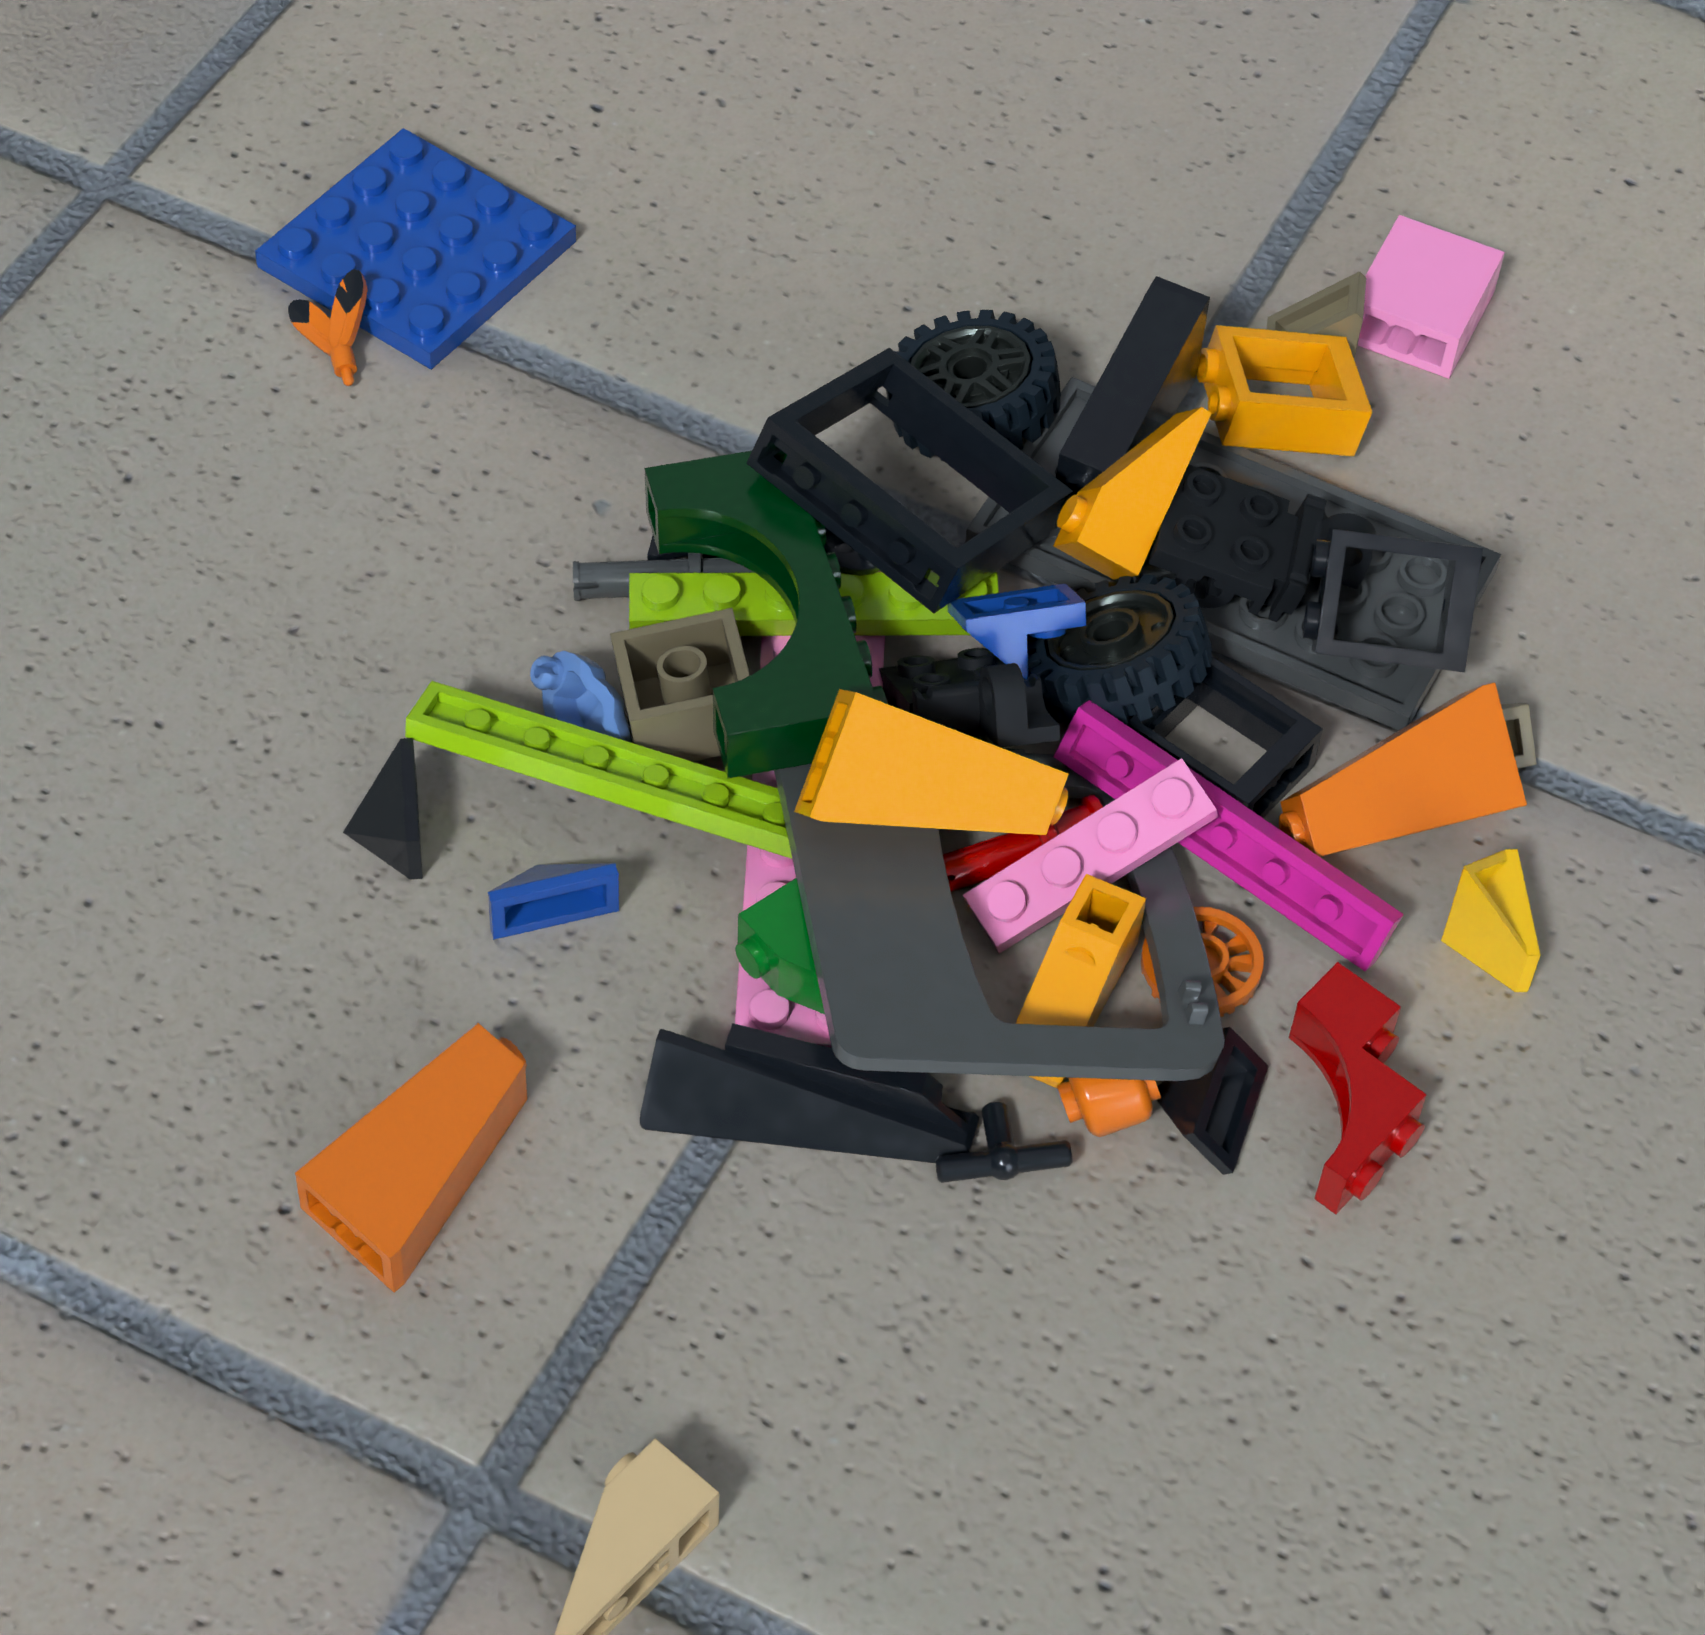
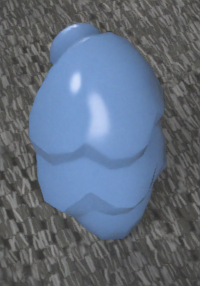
[530,651,632,743]

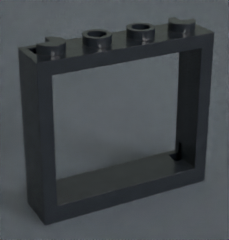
[746,348,1073,613]

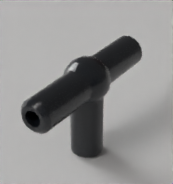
[935,1101,1073,1183]

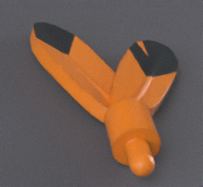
[288,269,367,386]

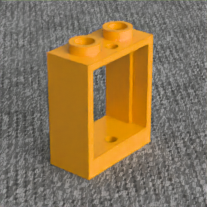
[1197,325,1372,456]

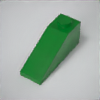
[735,878,825,1014]

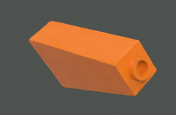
[1279,682,1527,857]
[295,1023,527,1293]

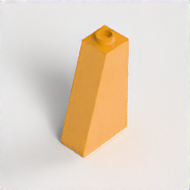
[794,689,1069,835]

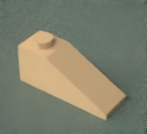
[554,1438,719,1635]

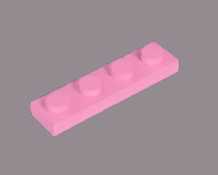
[963,758,1218,954]

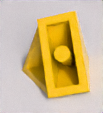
[1441,849,1541,992]

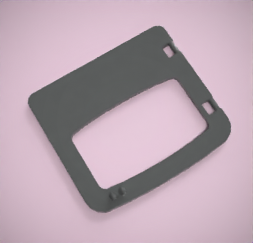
[774,748,1225,1081]

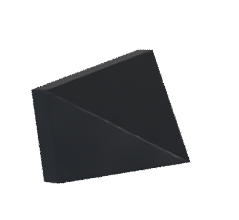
[343,738,423,880]
[1157,1027,1269,1175]

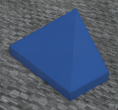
[488,863,619,940]

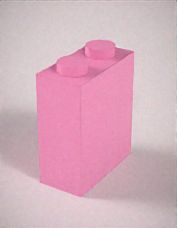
[1357,215,1505,379]

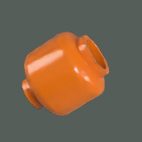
[1057,1078,1161,1137]

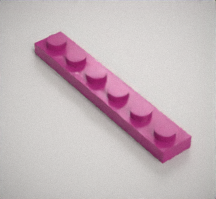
[1053,700,1404,972]

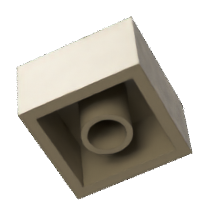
[610,608,750,762]

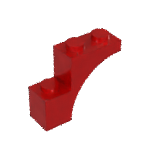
[1289,962,1427,1215]

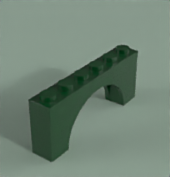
[645,451,887,778]

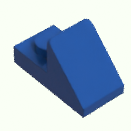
[948,583,1086,680]

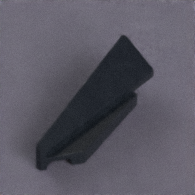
[640,1023,980,1163]

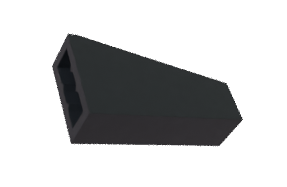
[1056,276,1210,498]

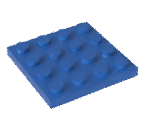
[255,128,576,370]

